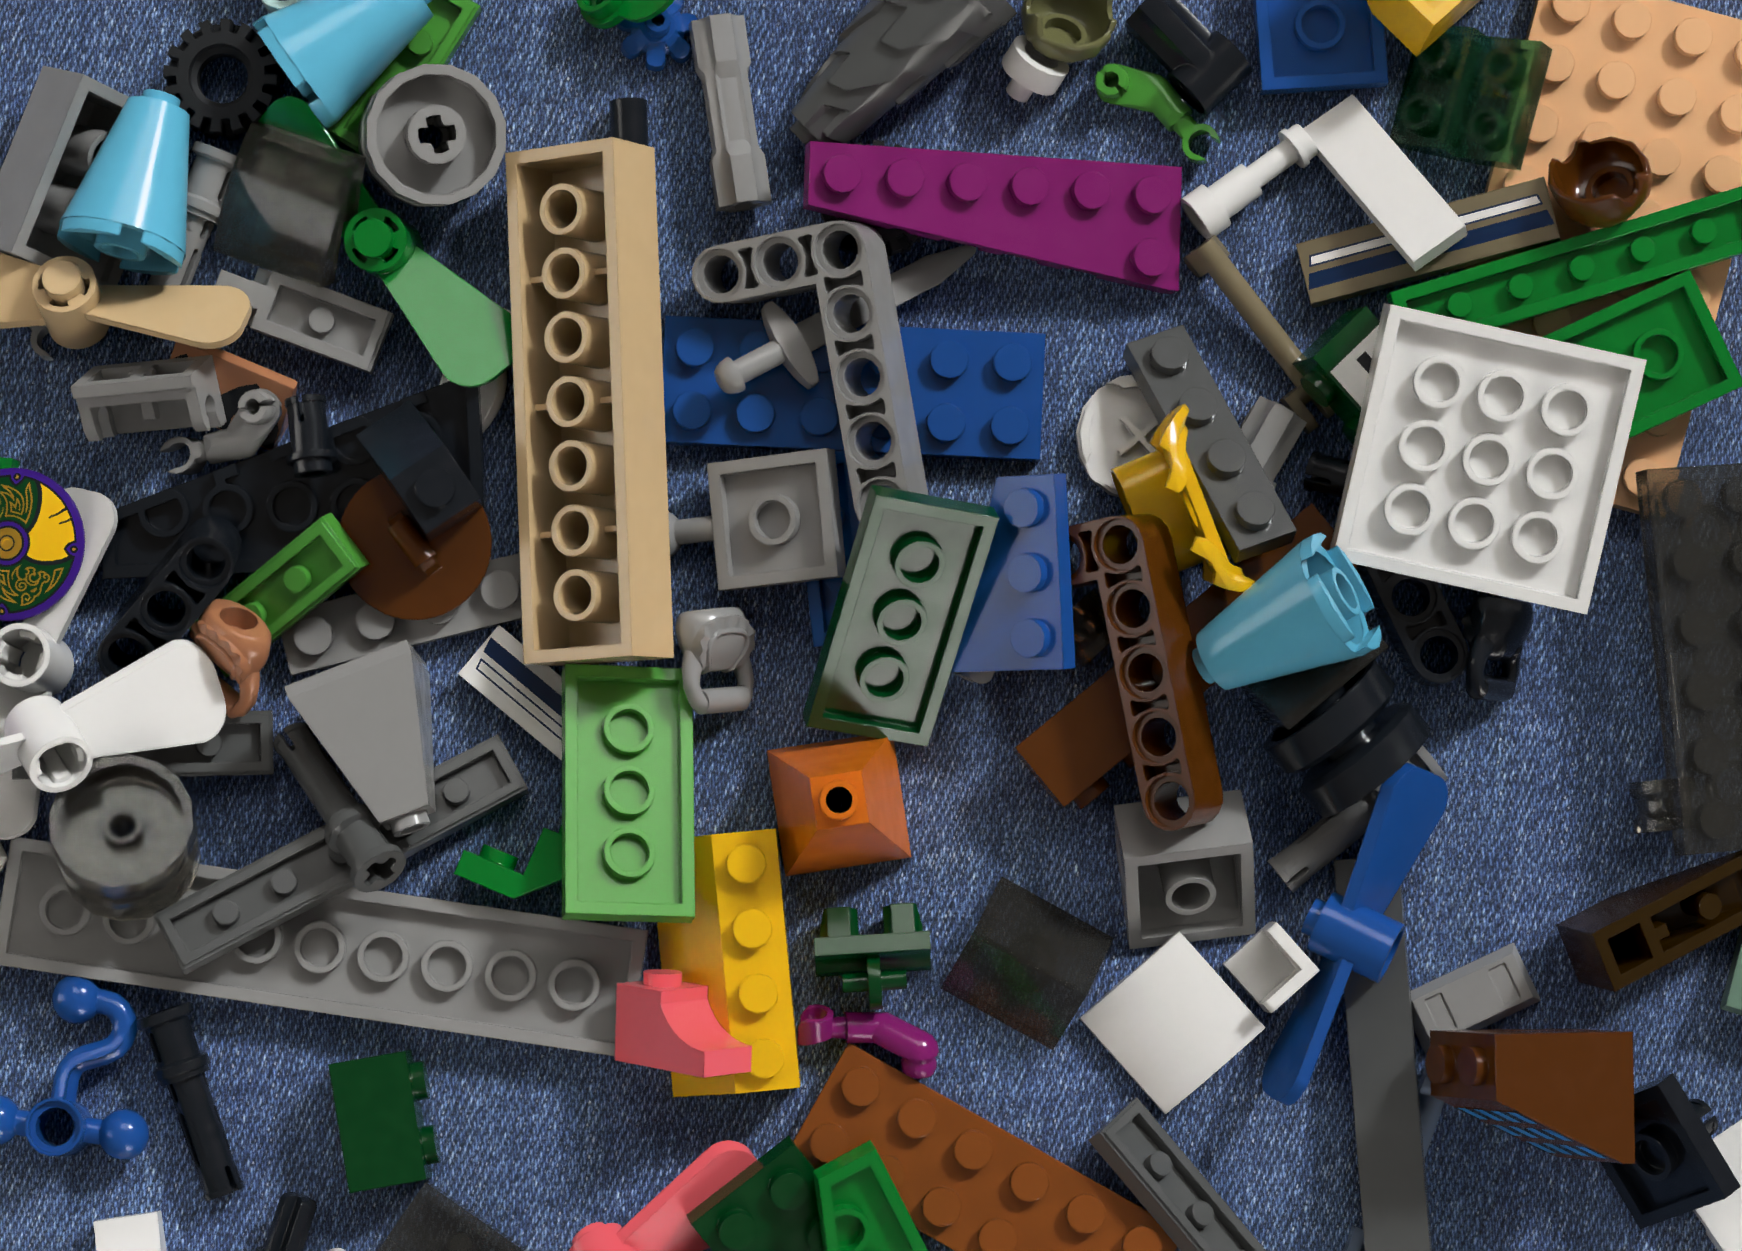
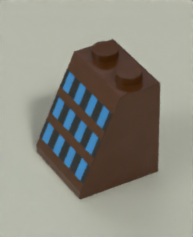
[1425,1028,1635,1164]

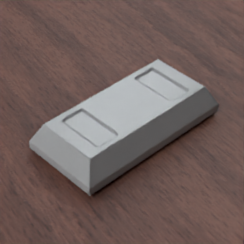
[1411,942,1541,1054]

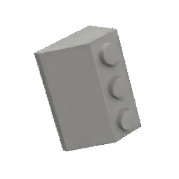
[0,65,129,285]

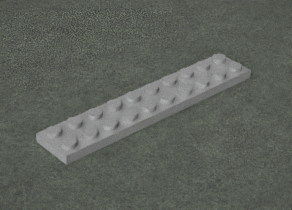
[0,837,648,1056]

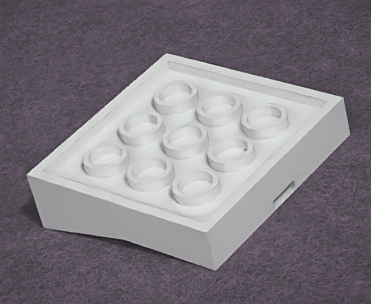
[1330,303,1647,615]

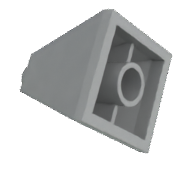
[284,639,436,837]

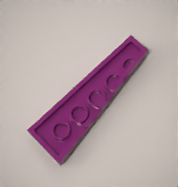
[803,141,1182,294]

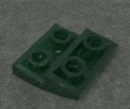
[1390,26,1553,171]

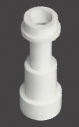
[1180,124,1318,239]

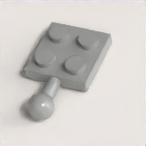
[669,448,846,591]

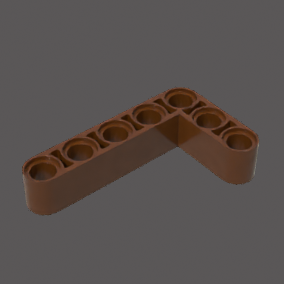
[1069,514,1223,831]

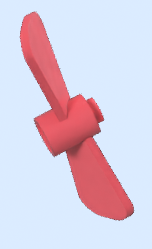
[569,1140,757,1251]

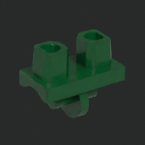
[814,903,931,1010]

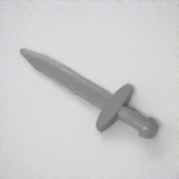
[714,245,976,394]

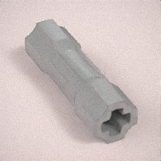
[689,13,772,213]

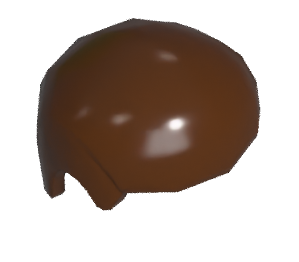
[1548,136,1653,228]

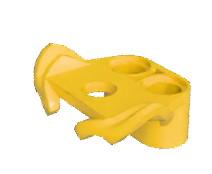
[1111,403,1255,592]

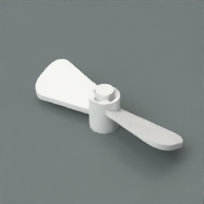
[0,487,118,840]
[0,639,226,793]

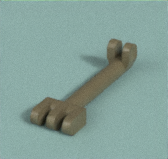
[1183,235,1335,434]

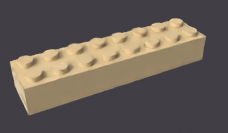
[505,137,674,666]

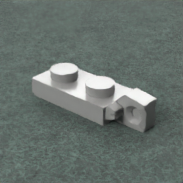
[215,268,394,375]

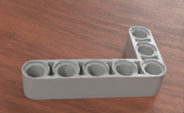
[692,221,928,522]

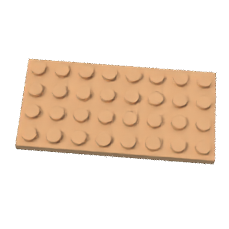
[1464,0,1742,520]

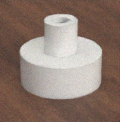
[1002,35,1069,103]

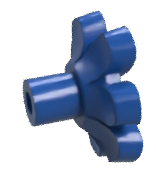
[617,0,698,72]

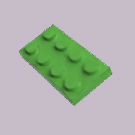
[562,664,695,923]

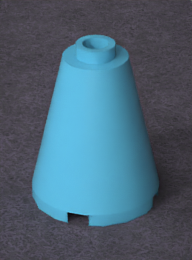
[252,0,434,129]
[57,89,190,275]
[1192,532,1382,690]

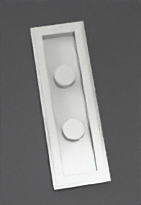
[1303,94,1467,272]

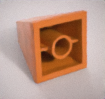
[767,736,912,877]

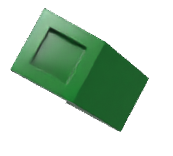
[454,824,562,899]

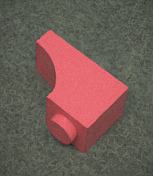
[615,969,752,1078]

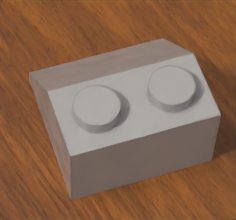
[1114,789,1256,950]

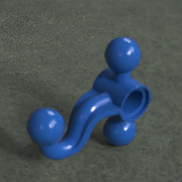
[0,975,149,1160]

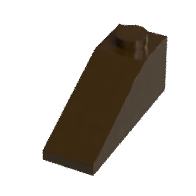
[1556,850,1742,992]

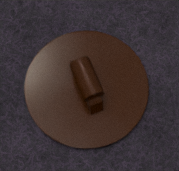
[340,474,492,620]

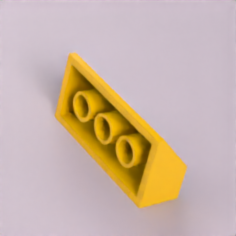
[657,828,801,1097]

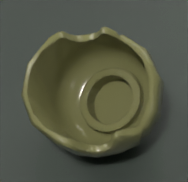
[1020,0,1117,63]

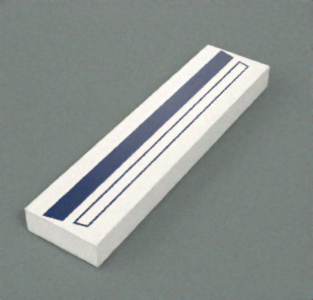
[458,625,695,790]

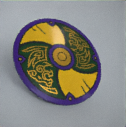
[0,468,85,621]

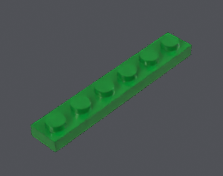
[1387,186,1742,328]

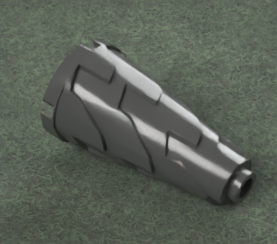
[789,0,1017,145]

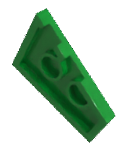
[813,1140,928,1251]

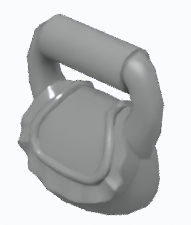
[675,607,756,715]

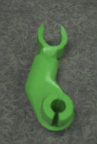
[1094,63,1221,165]

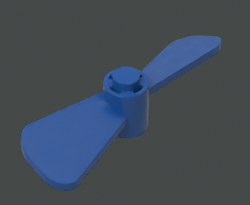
[1262,763,1448,1106]

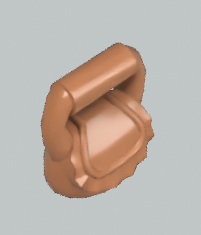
[190,599,272,719]

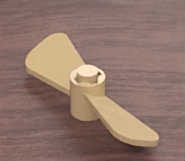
[0,252,252,349]

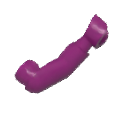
[797,1004,939,1079]

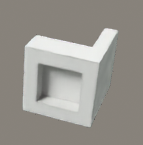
[1222,922,1320,1013]

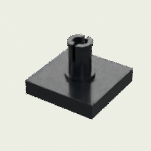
[1600,1073,1741,1229]

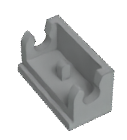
[70,355,227,442]

